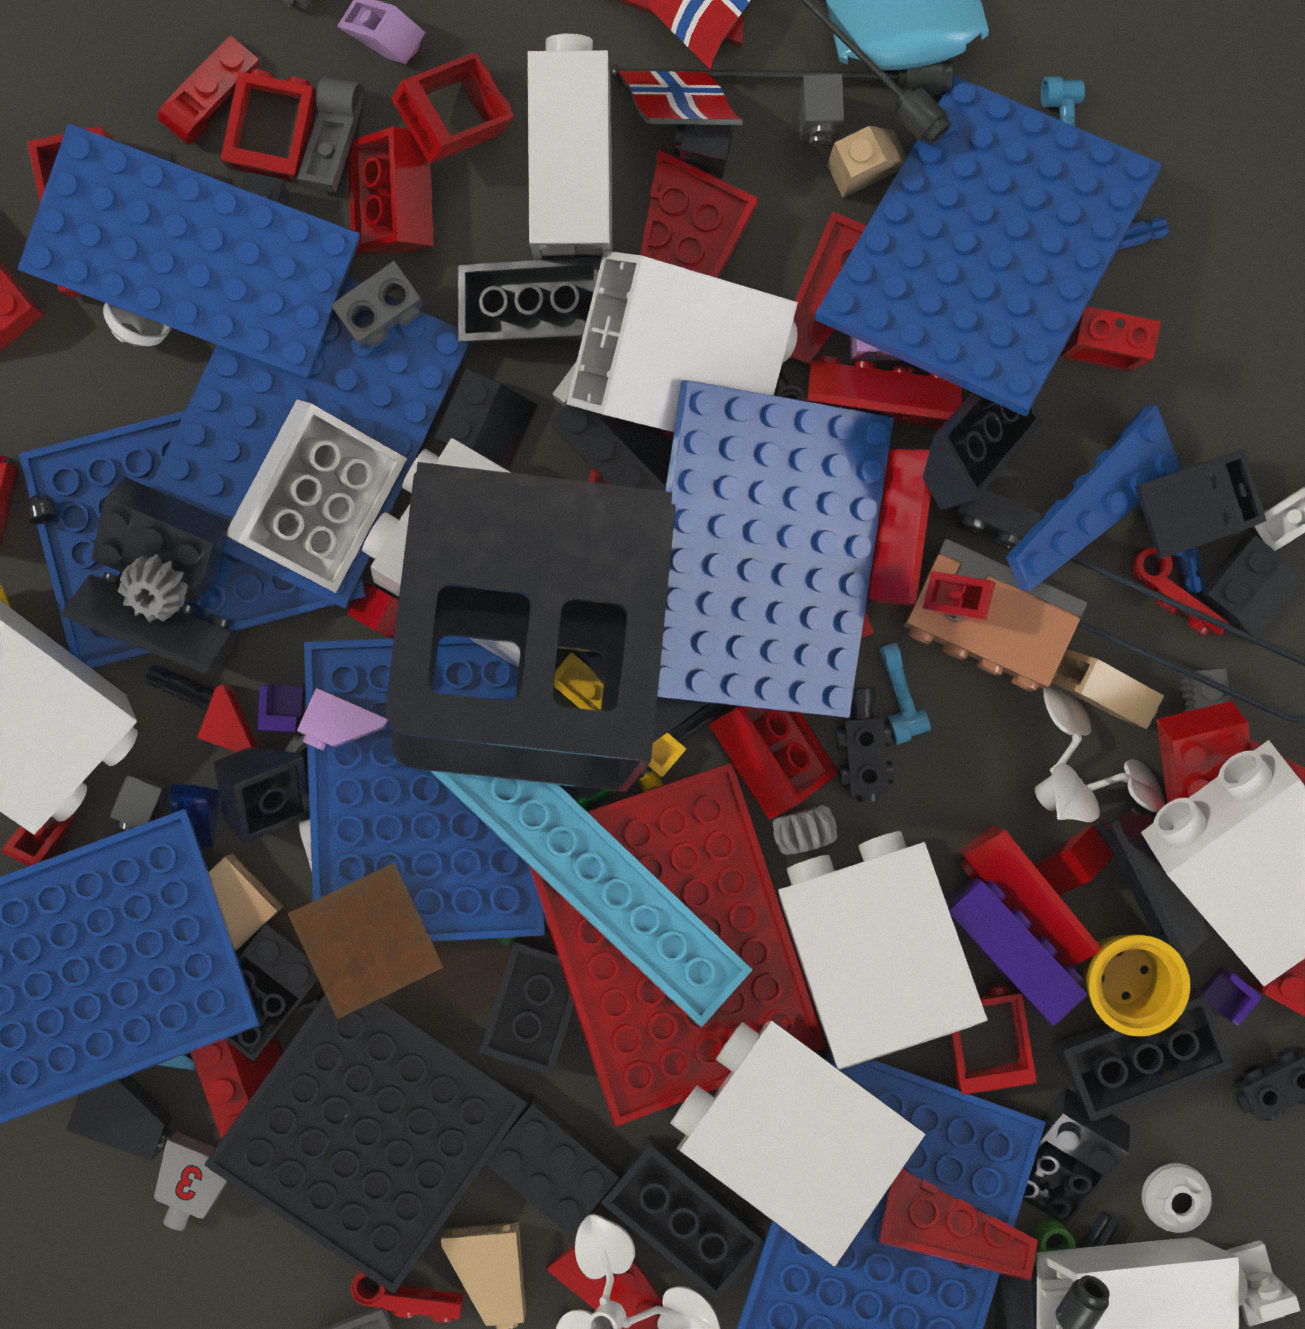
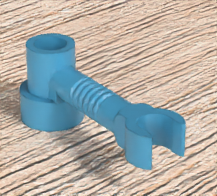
[1041,76,1085,126]
[879,643,931,745]

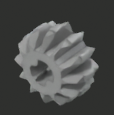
[118,554,189,622]
[772,805,838,855]

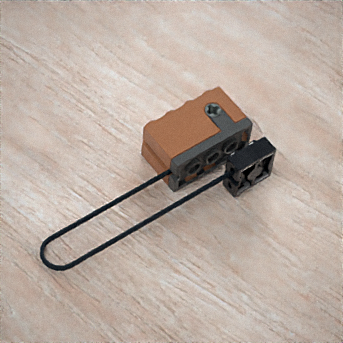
[903,489,1305,723]

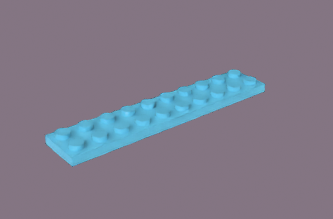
[430,771,752,1027]

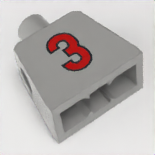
[154,1131,228,1231]

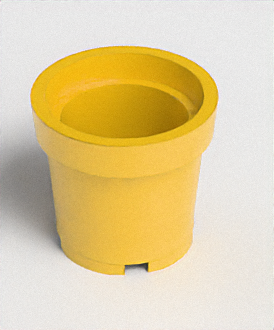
[1083,934,1190,1036]

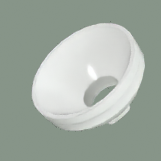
[103,303,172,346]
[1142,1163,1212,1233]

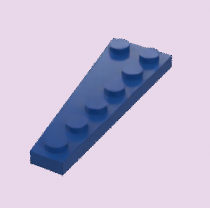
[1006,405,1182,591]

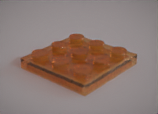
[288,863,443,1019]

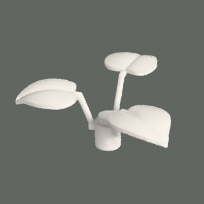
[1035,684,1166,822]
[556,1214,721,1329]

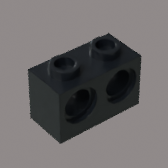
[674,124,734,178]

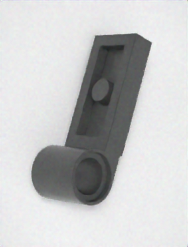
[297,77,364,193]

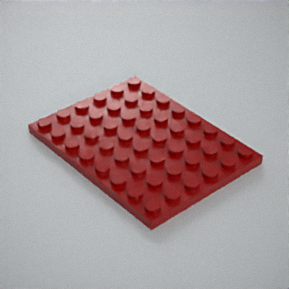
[528,762,826,1127]

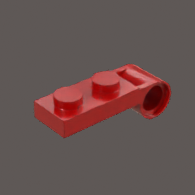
[157,35,260,145]
[1130,548,1230,637]
[351,1270,464,1323]

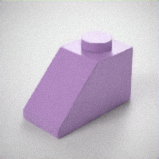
[337,0,426,64]
[297,688,388,751]

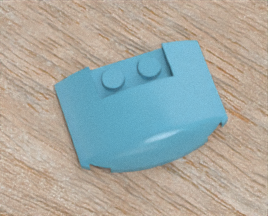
[825,0,989,70]

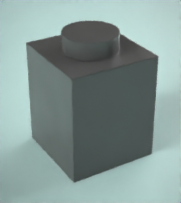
[110,773,170,830]

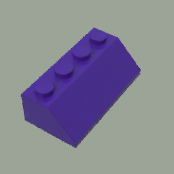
[945,878,1088,1026]

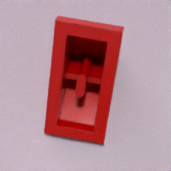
[923,571,996,623]
[347,581,399,639]
[197,684,260,752]
[2,812,76,866]
[1034,824,1114,895]

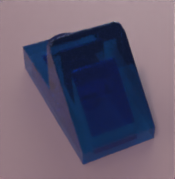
[169,784,220,847]

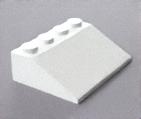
[225,399,407,593]

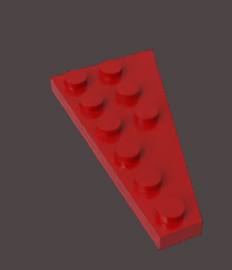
[640,149,759,279]

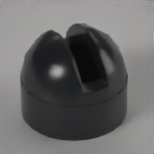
[26,494,60,525]

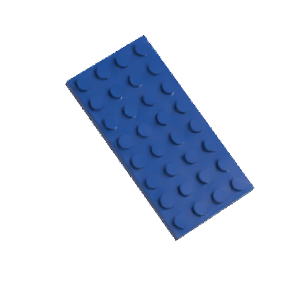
[17,123,361,379]

